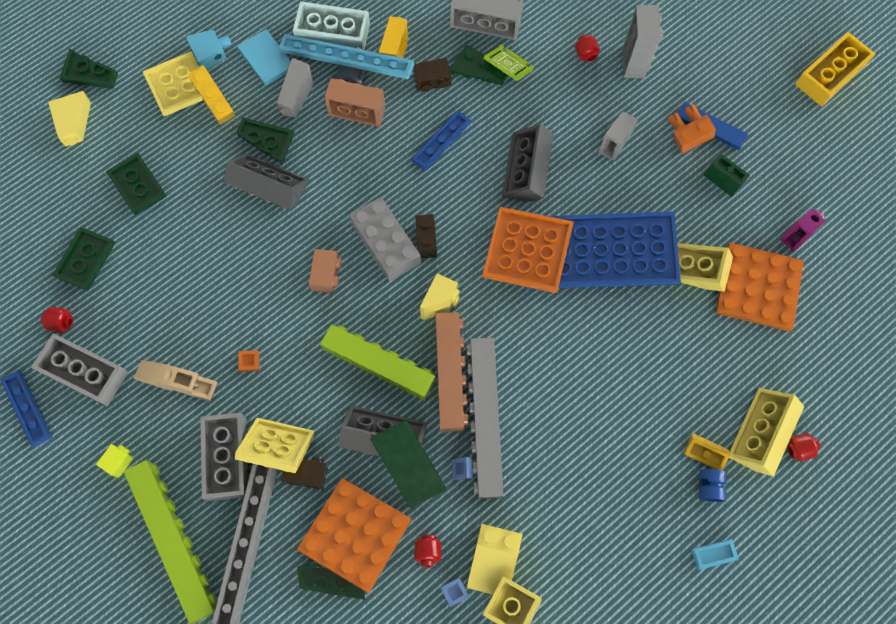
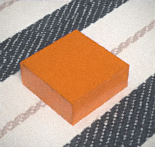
[238,350,260,372]

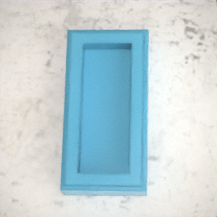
[691,539,739,570]

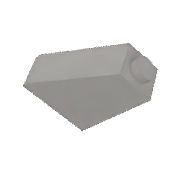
[277,58,314,118]
[599,112,638,161]

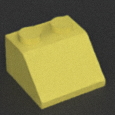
[420,274,460,320]
[483,576,542,624]

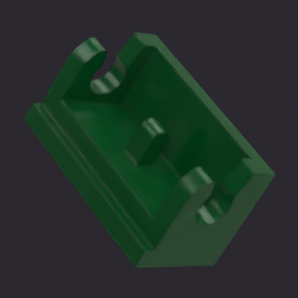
[704,153,750,197]

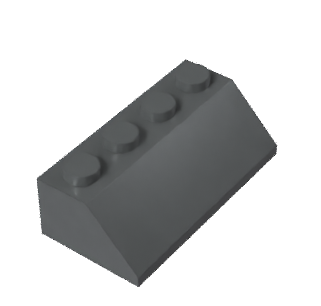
[502,124,554,202]
[224,153,310,209]
[338,406,427,456]

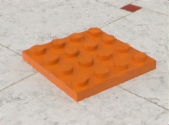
[482,207,573,293]
[715,242,804,332]
[297,478,412,593]

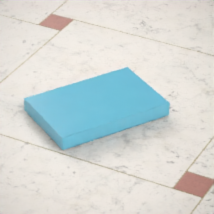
[237,29,291,86]

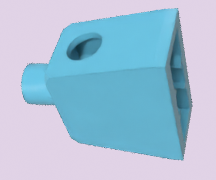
[186,30,232,70]

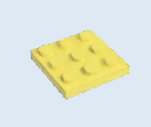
[143,51,203,117]
[235,418,314,473]

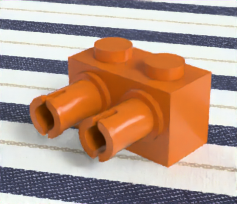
[668,104,716,154]

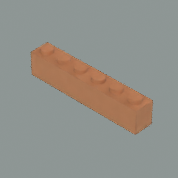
[436,312,468,432]

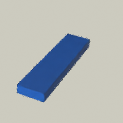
[678,102,748,150]
[411,110,471,171]
[1,370,53,448]

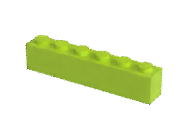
[320,324,435,401]

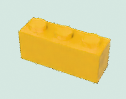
[188,65,235,125]

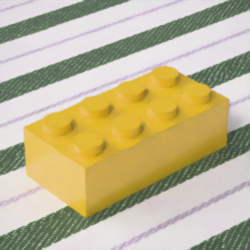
[795,32,876,107]

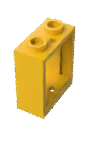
[379,16,408,58]

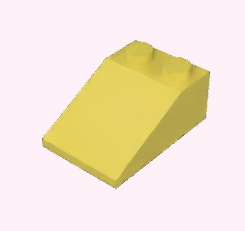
[677,243,733,292]
[466,524,523,595]

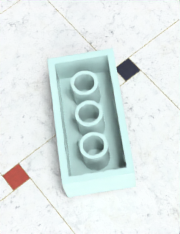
[293,2,370,50]

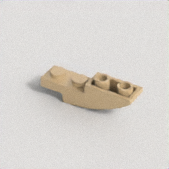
[134,360,218,402]

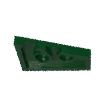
[450,45,509,85]
[60,48,118,89]
[236,117,294,165]
[297,563,366,600]

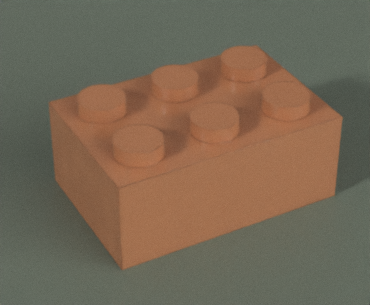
[325,78,385,127]

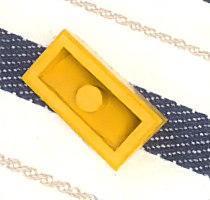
[684,433,731,470]

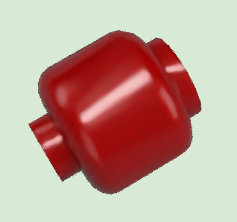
[575,34,600,62]
[41,307,73,333]
[787,433,820,462]
[414,535,442,568]

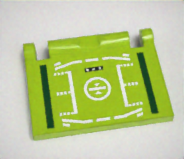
[484,44,534,81]

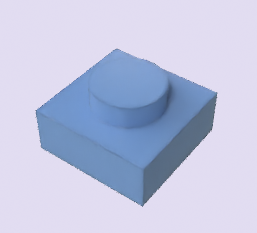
[452,457,473,480]
[441,578,469,607]

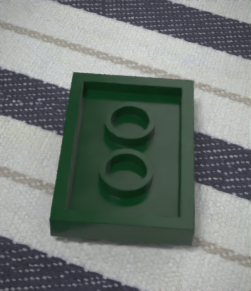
[106,153,167,215]
[52,227,116,291]

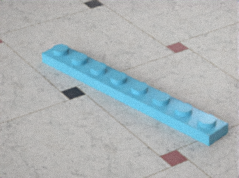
[278,34,414,79]

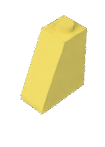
[48,91,91,147]

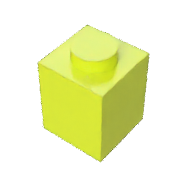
[96,444,134,478]

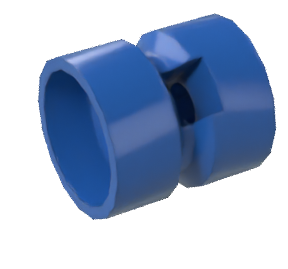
[698,469,727,502]

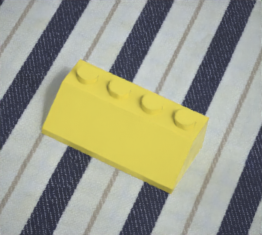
[729,388,804,477]

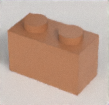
[309,249,342,293]

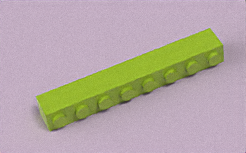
[124,460,218,624]

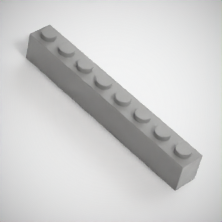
[467,338,503,499]
[212,464,278,624]

